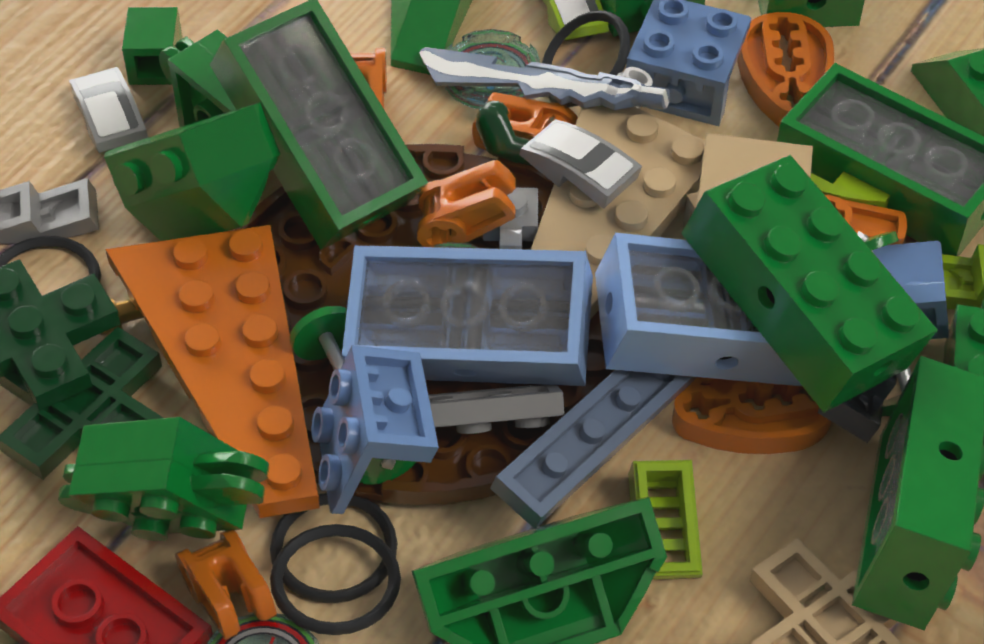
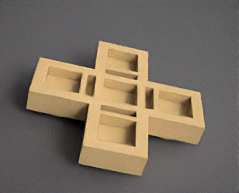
[750,538,902,644]

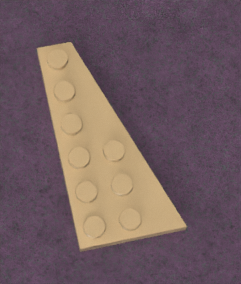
[531,105,705,320]

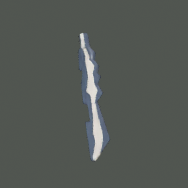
[419,47,670,110]

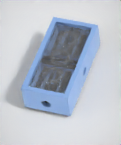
[595,232,802,386]
[342,245,593,386]

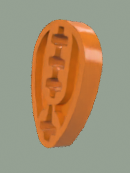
[737,12,834,127]
[672,377,832,454]

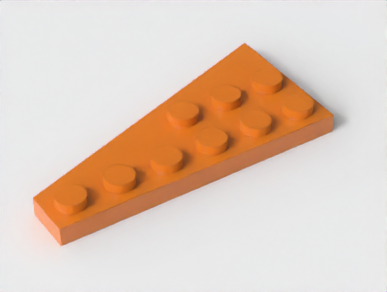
[105,225,320,518]

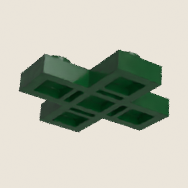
[0,259,121,411]
[0,326,163,480]

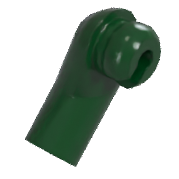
[476,100,532,166]

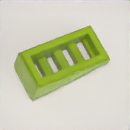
[628,460,703,579]

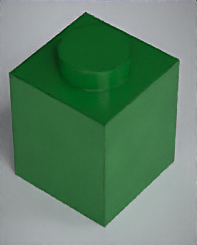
[122,7,183,85]

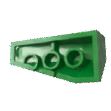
[391,0,473,75]

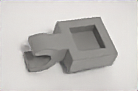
[483,188,538,249]

